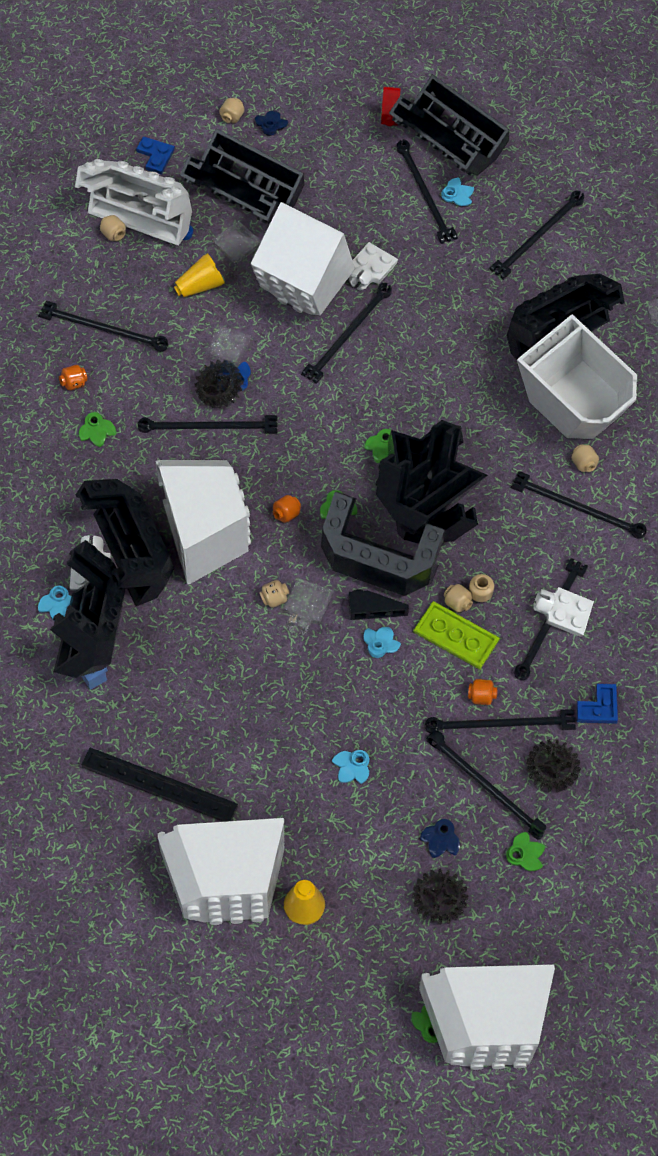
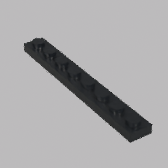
[81,747,238,822]

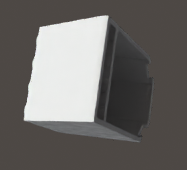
[251,202,355,315]
[517,315,637,439]
[155,460,251,584]
[158,818,284,925]
[419,965,555,1070]

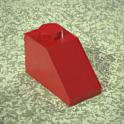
[381,87,401,126]

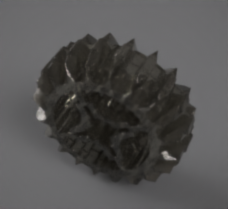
[194,359,244,409]
[526,739,581,793]
[412,868,468,925]

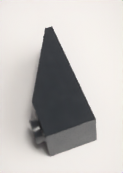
[348,589,409,620]

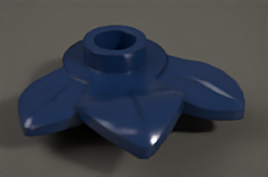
[255,111,288,135]
[420,819,460,858]

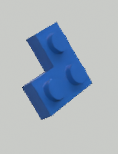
[137,136,175,175]
[577,684,618,724]

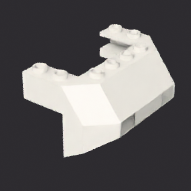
[75,159,192,246]

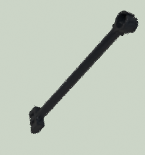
[397,139,458,244]
[490,191,584,280]
[301,283,392,384]
[38,301,168,352]
[138,415,278,434]
[511,471,647,539]
[514,558,588,681]
[425,709,576,733]
[426,731,546,840]

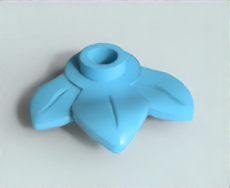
[441,178,474,206]
[38,586,71,621]
[363,627,401,658]
[332,750,369,784]

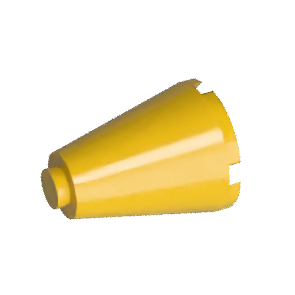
[174,253,225,297]
[284,880,325,925]

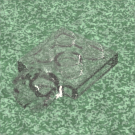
[284,578,334,636]

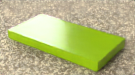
[413,601,500,670]

